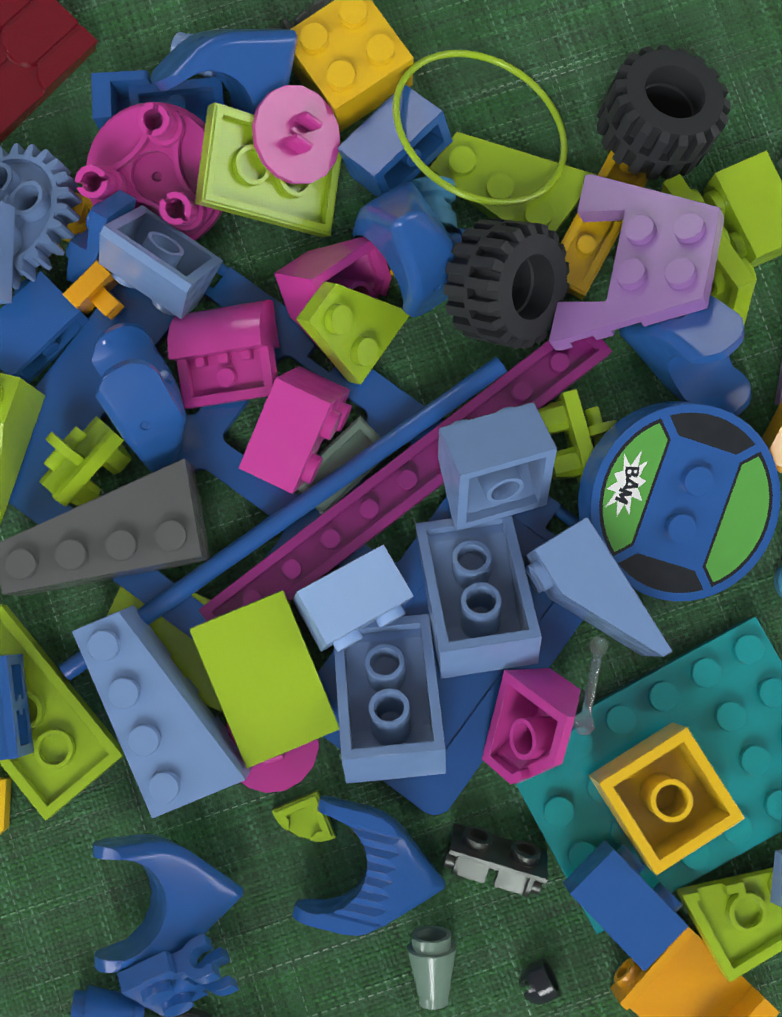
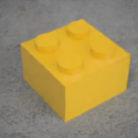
[290,0,414,133]
[588,722,745,875]

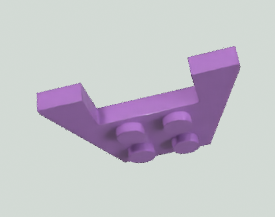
[549,174,724,350]

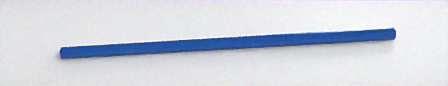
[59,357,507,680]

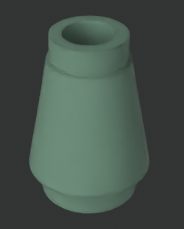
[407,926,457,1010]

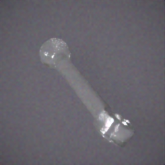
[574,636,609,735]

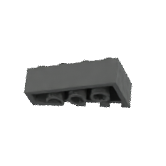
[0,458,210,596]

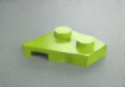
[296,282,409,385]

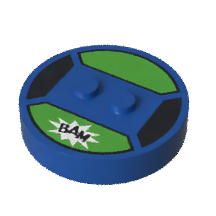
[578,401,781,601]

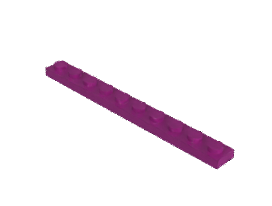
[198,336,613,621]

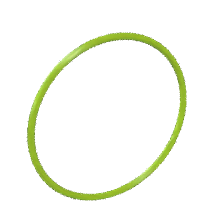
[392,50,568,206]

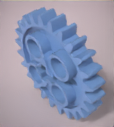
[0,143,81,290]

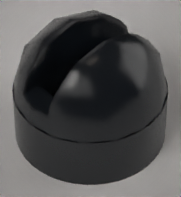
[519,957,562,1005]

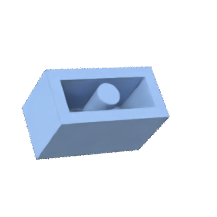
[292,544,413,652]

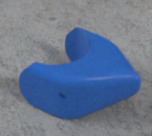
[150,29,297,115]
[352,181,455,317]
[619,295,752,416]
[91,322,186,472]
[292,796,445,936]
[93,834,244,973]

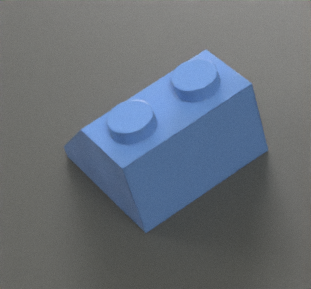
[99,205,223,319]
[438,402,557,531]

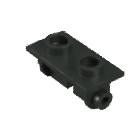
[443,823,548,897]

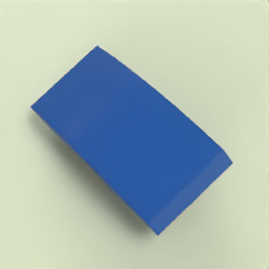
[66,190,136,283]

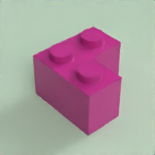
[239,366,352,494]

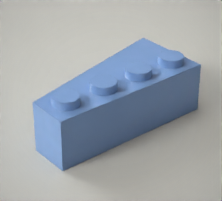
[72,605,253,818]

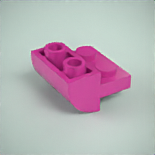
[168,299,280,409]

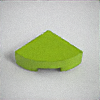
[272,790,336,842]

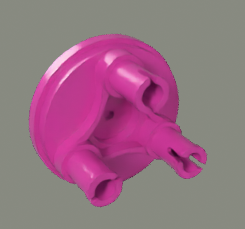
[75,102,222,241]

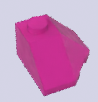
[274,236,391,354]
[482,668,581,784]

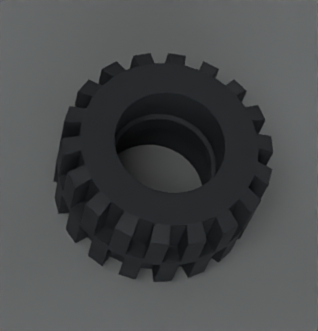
[596,45,731,180]
[444,218,569,349]

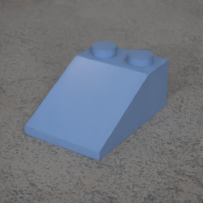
[415,515,542,679]
[523,517,672,657]
[334,614,446,784]

